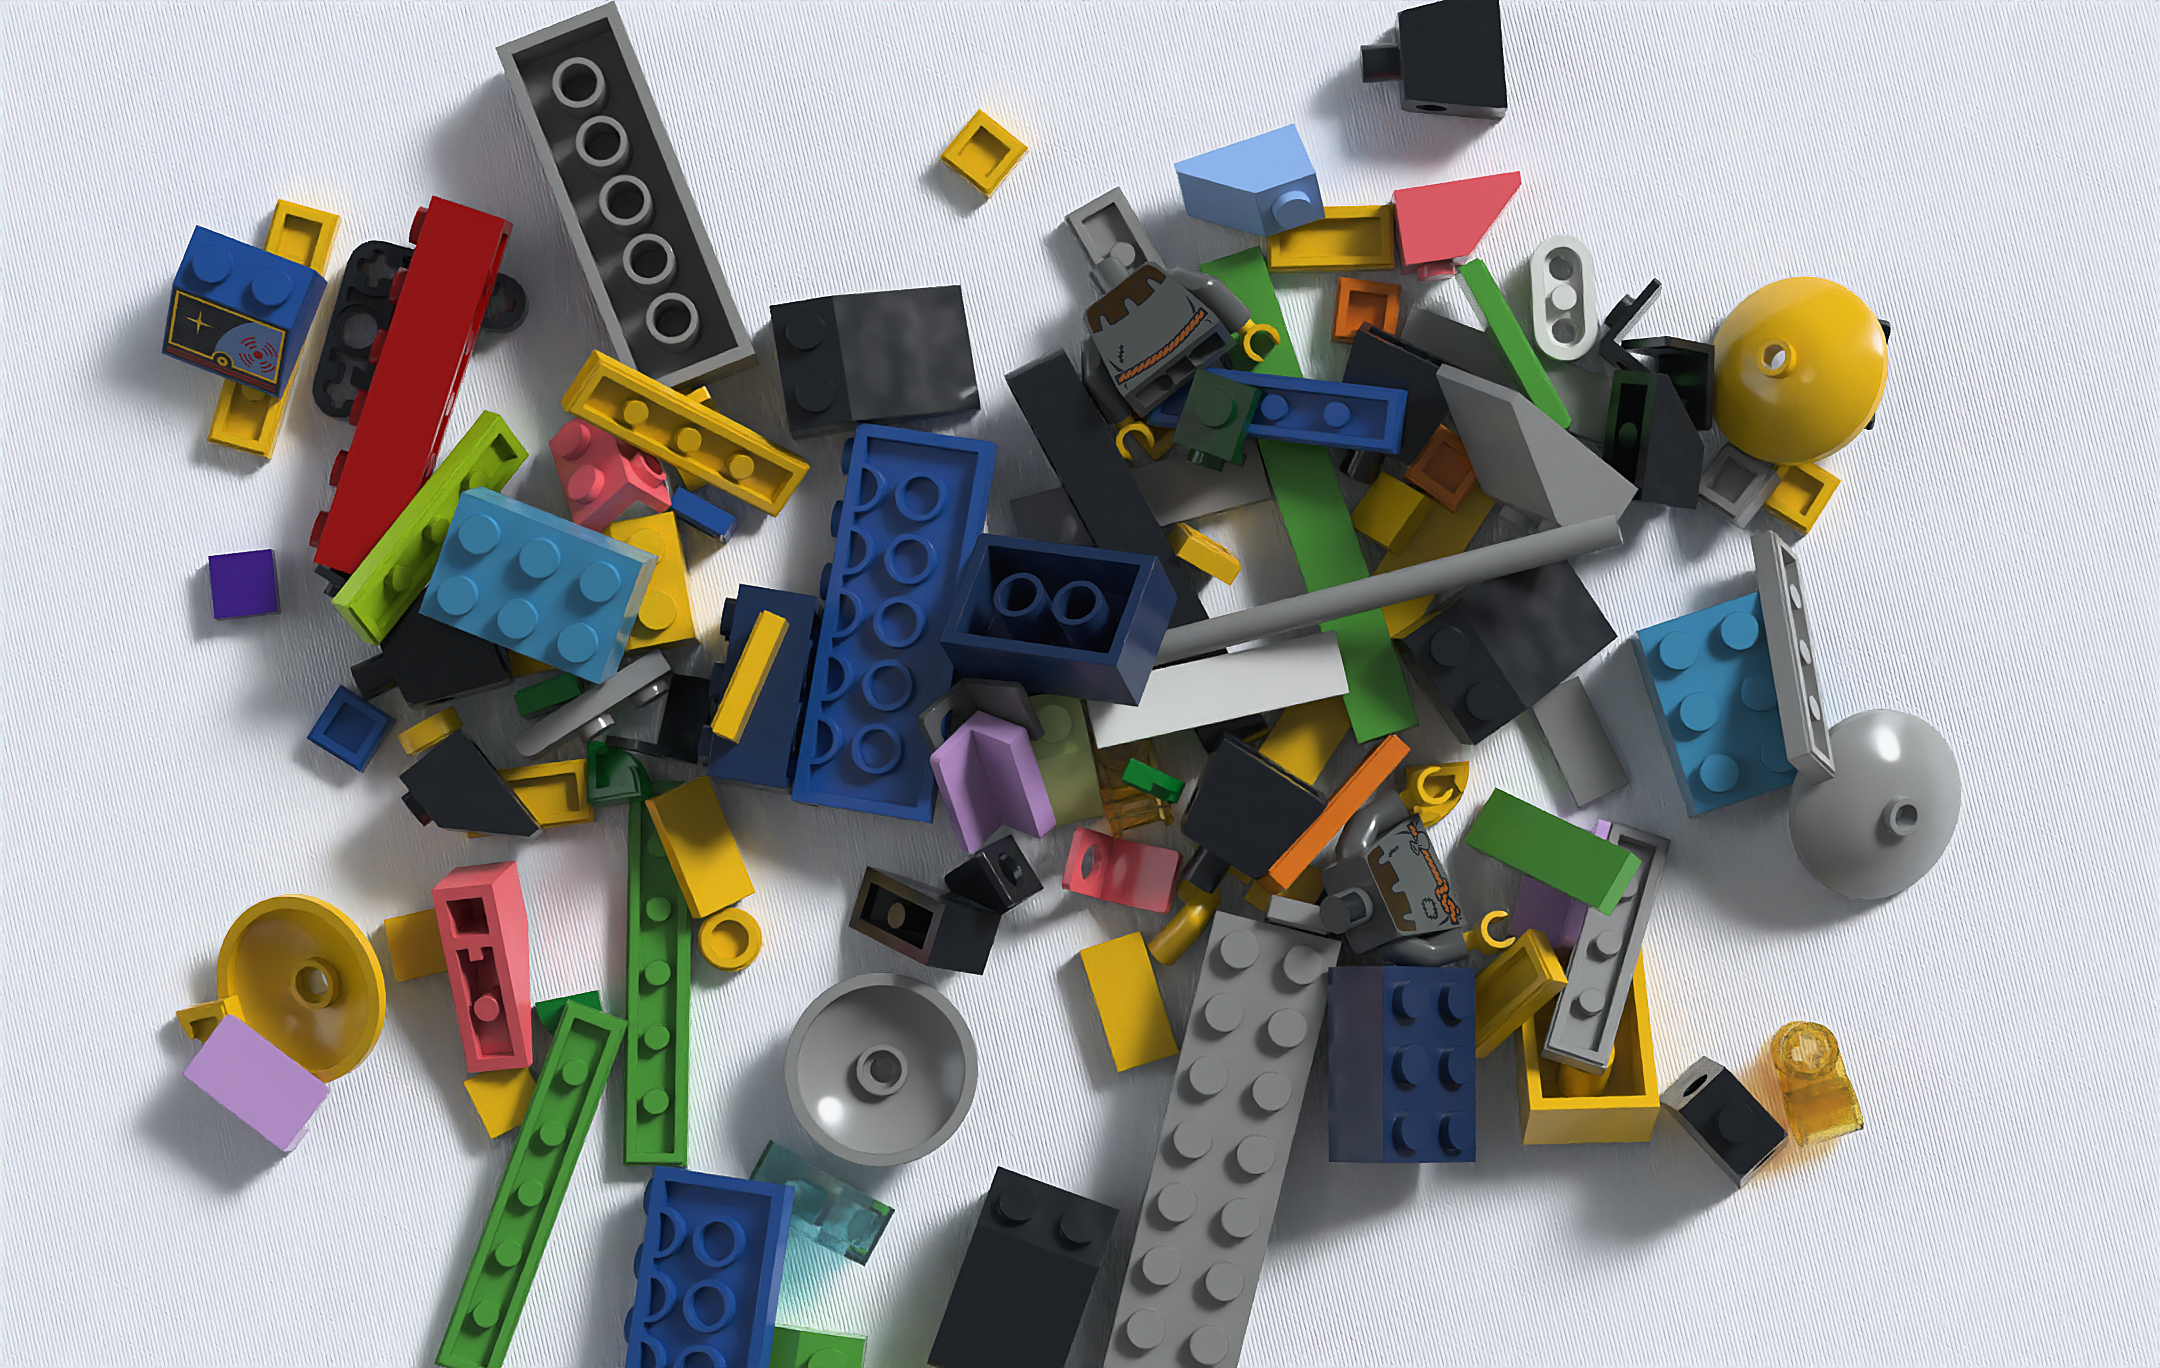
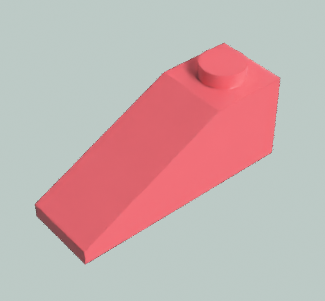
[431,861,533,1073]

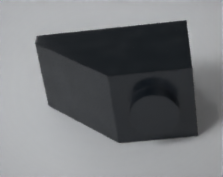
[1602,370,1705,510]
[399,728,547,840]
[848,866,1002,976]

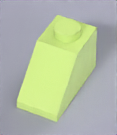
[1029,693,1105,827]

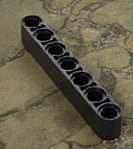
[1004,345,1270,756]

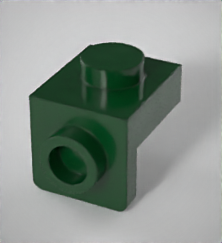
[1172,368,1262,473]

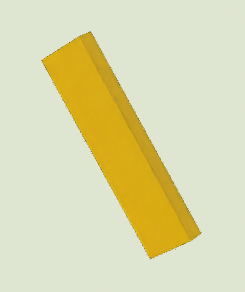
[207,199,342,460]
[560,349,810,518]

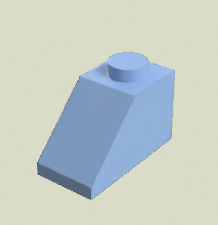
[1174,124,1326,237]

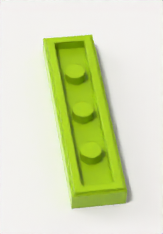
[331,410,529,646]

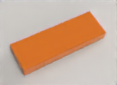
[1256,734,1411,896]

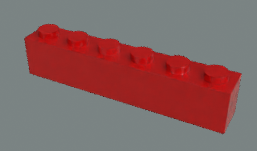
[309,195,514,575]

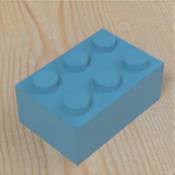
[419,486,659,684]
[1629,591,1798,818]

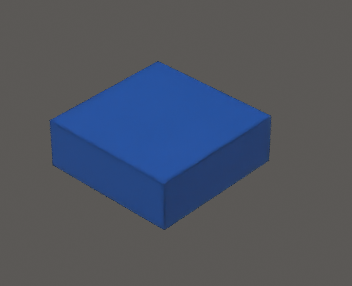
[669,486,739,544]
[306,684,397,773]

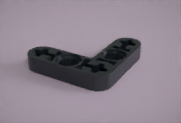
[312,240,529,422]

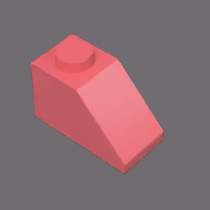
[1390,171,1522,282]

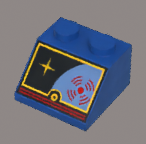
[161,225,328,399]

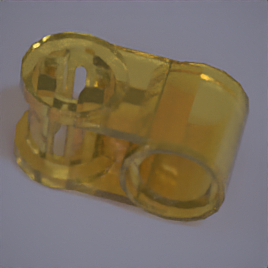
[1092,735,1175,840]
[1770,1020,1864,1149]

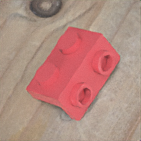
[548,417,672,533]

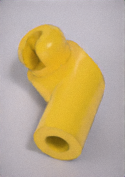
[1148,878,1221,966]

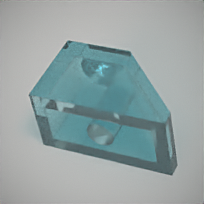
[749,1140,895,1267]

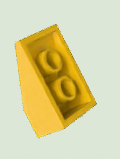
[507,511,701,679]
[1512,943,1660,1145]

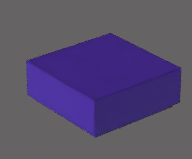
[208,549,281,621]

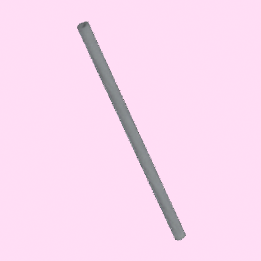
[951,513,1623,719]

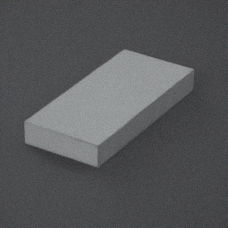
[1530,676,1630,808]

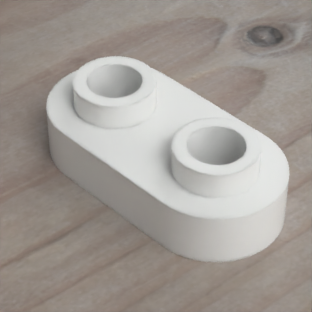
[1529,234,1598,363]

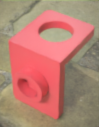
[1062,826,1183,914]

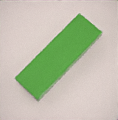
[1455,258,1572,432]
[1464,787,1642,917]

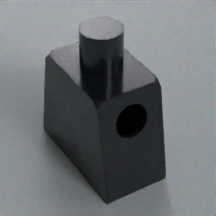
[1360,0,1508,120]
[1338,321,1473,485]
[350,586,515,711]
[1180,728,1328,894]
[1659,1056,1789,1189]

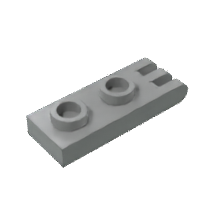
[515,647,676,760]

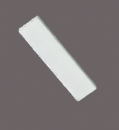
[1085,630,1349,750]

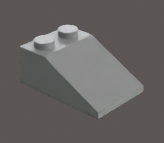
[1436,363,1638,554]

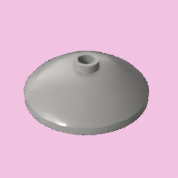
[1789,709,1961,899]
[784,973,978,1167]

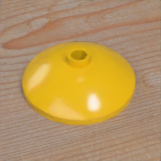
[1712,276,1889,466]
[216,894,386,1083]

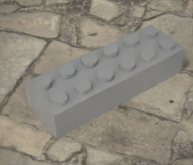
[495,1,760,391]

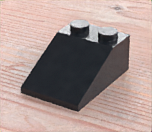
[769,284,981,441]
[1391,559,1618,746]
[927,1166,1120,1368]

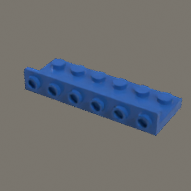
[786,422,998,824]
[624,1166,795,1368]

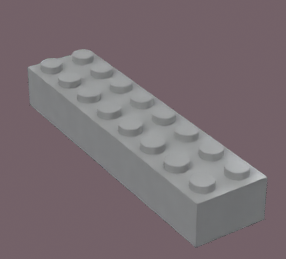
[1102,910,1342,1368]

